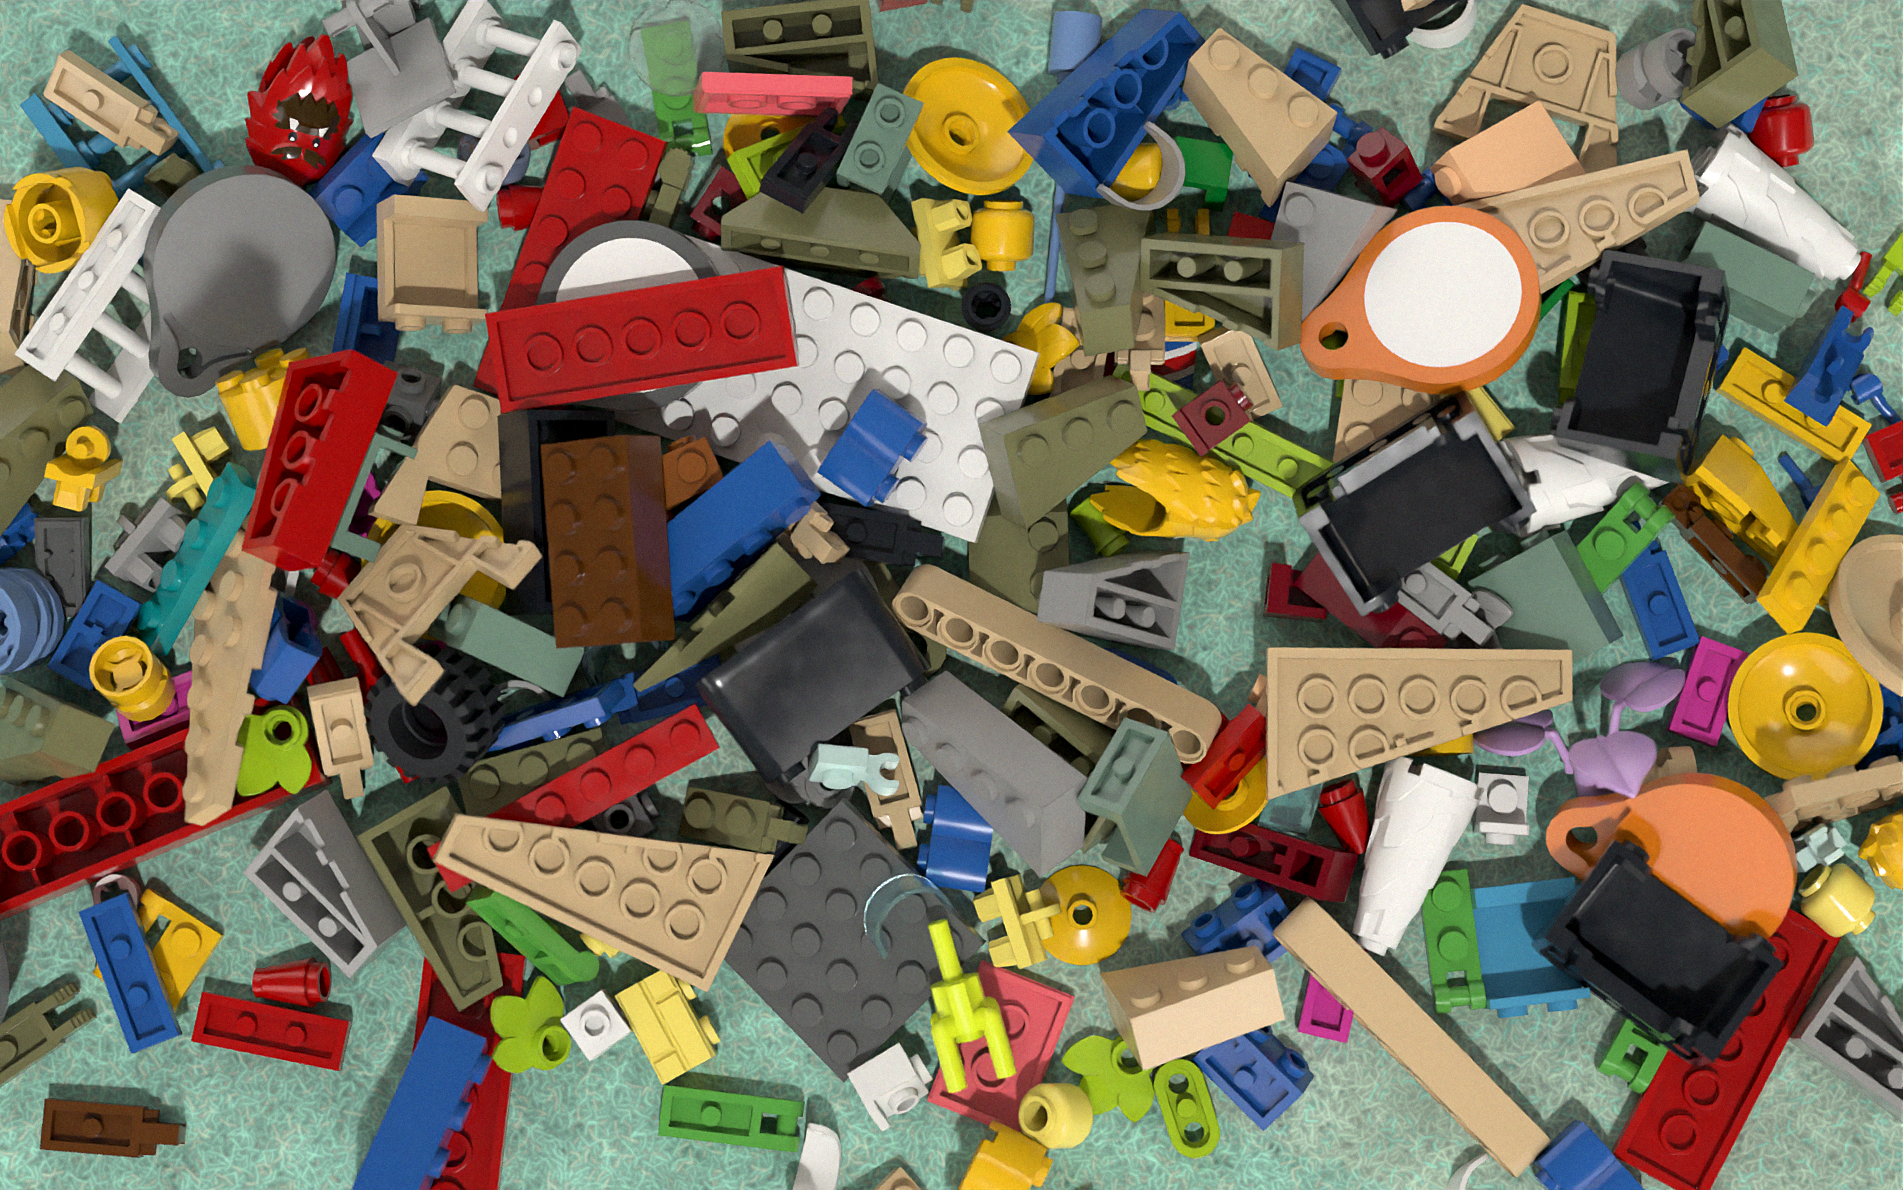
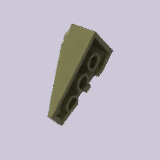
[633,542,818,692]
[355,786,503,1012]

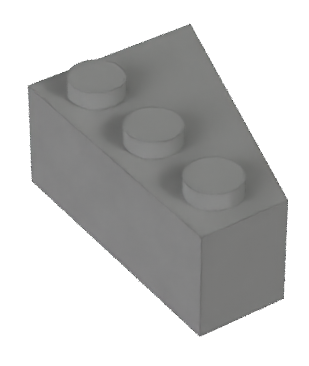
[1271,181,1398,325]
[1037,549,1190,650]

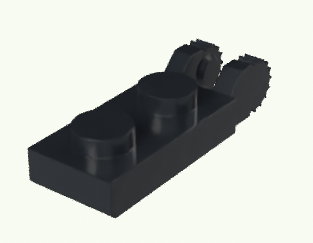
[759,106,860,214]

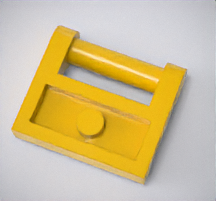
[92,887,225,1012]

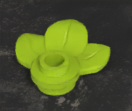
[236,705,312,796]
[491,976,571,1073]
[1062,1035,1155,1123]

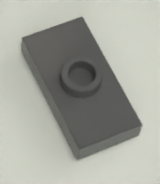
[34,516,91,617]

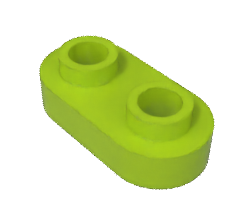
[1153,1058,1220,1158]

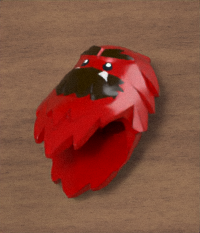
[245,34,354,191]

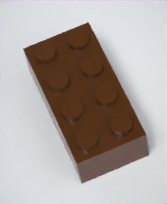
[541,435,675,649]

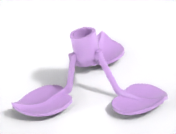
[1473,662,1686,798]

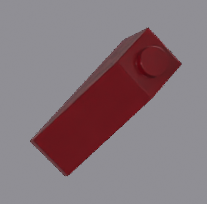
[1293,550,1448,649]
[1189,822,1358,902]

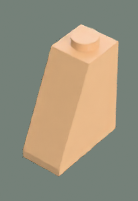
[1430,100,1586,206]

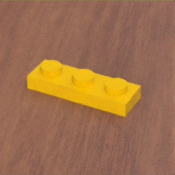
[1715,347,1872,465]

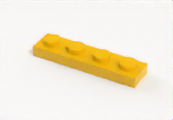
[1756,459,1880,634]

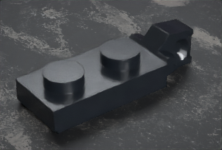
[816,501,945,567]

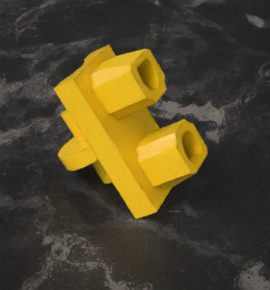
[44,425,123,511]

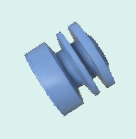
[0,566,65,675]

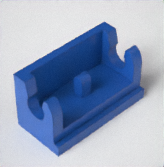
[332,273,400,365]
[1784,305,1874,427]
[47,580,143,692]

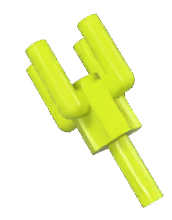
[928,919,1017,1093]

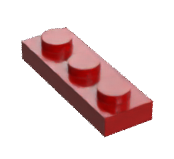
[191,992,352,1071]

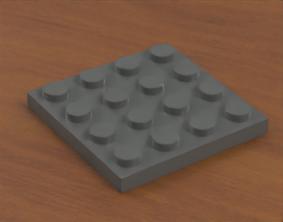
[724,798,986,1082]

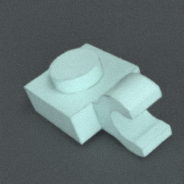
[808,744,899,796]
[1792,823,1847,873]

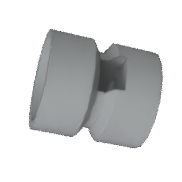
[1615,28,1696,110]

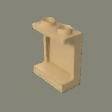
[377,194,488,334]

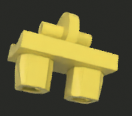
[910,198,982,291]
[165,426,232,512]
[973,874,1062,969]

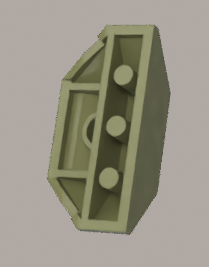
[721,187,921,279]
[968,491,1071,633]

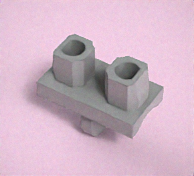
[105,497,194,593]

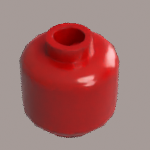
[1748,94,1814,167]

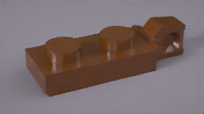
[1658,484,1769,604]
[40,1098,187,1158]

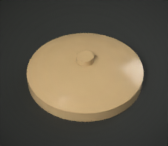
[1828,534,1903,697]

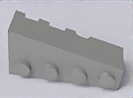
[902,670,1087,877]

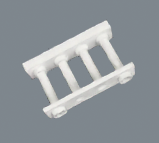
[372,0,583,212]
[14,188,161,424]

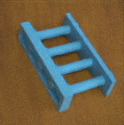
[20,35,226,268]

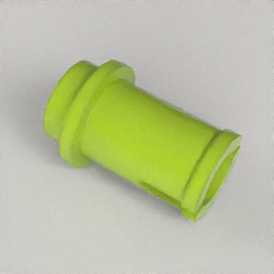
[1069,497,1130,557]

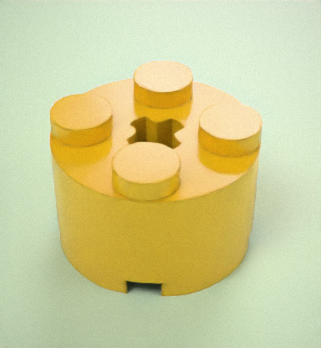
[4,167,119,274]
[215,348,312,451]
[957,1119,1053,1190]

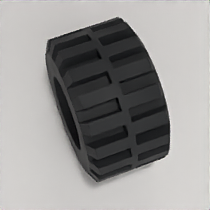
[364,644,506,784]

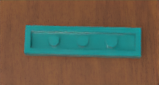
[136,462,257,656]

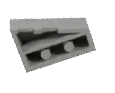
[243,789,406,978]
[1788,956,1903,1123]

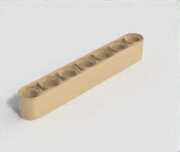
[892,564,1222,763]
[1272,896,1551,1178]

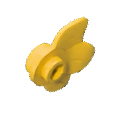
[1001,303,1080,396]

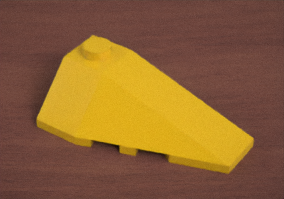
[1675,434,1830,612]

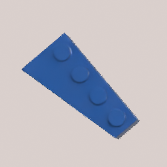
[1007,9,1206,199]
[667,440,821,623]
[351,1016,492,1190]

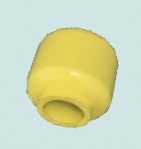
[1798,863,1876,937]
[1018,1083,1093,1149]

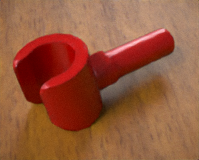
[1834,252,1872,323]

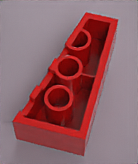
[241,349,398,572]

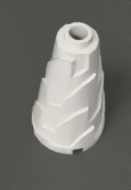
[1683,122,1861,281]
[1497,434,1695,538]
[1351,756,1484,956]

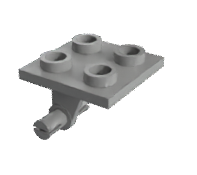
[322,0,457,138]

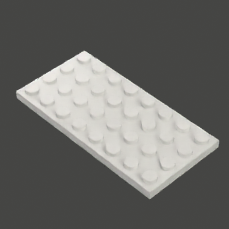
[606,234,1041,543]

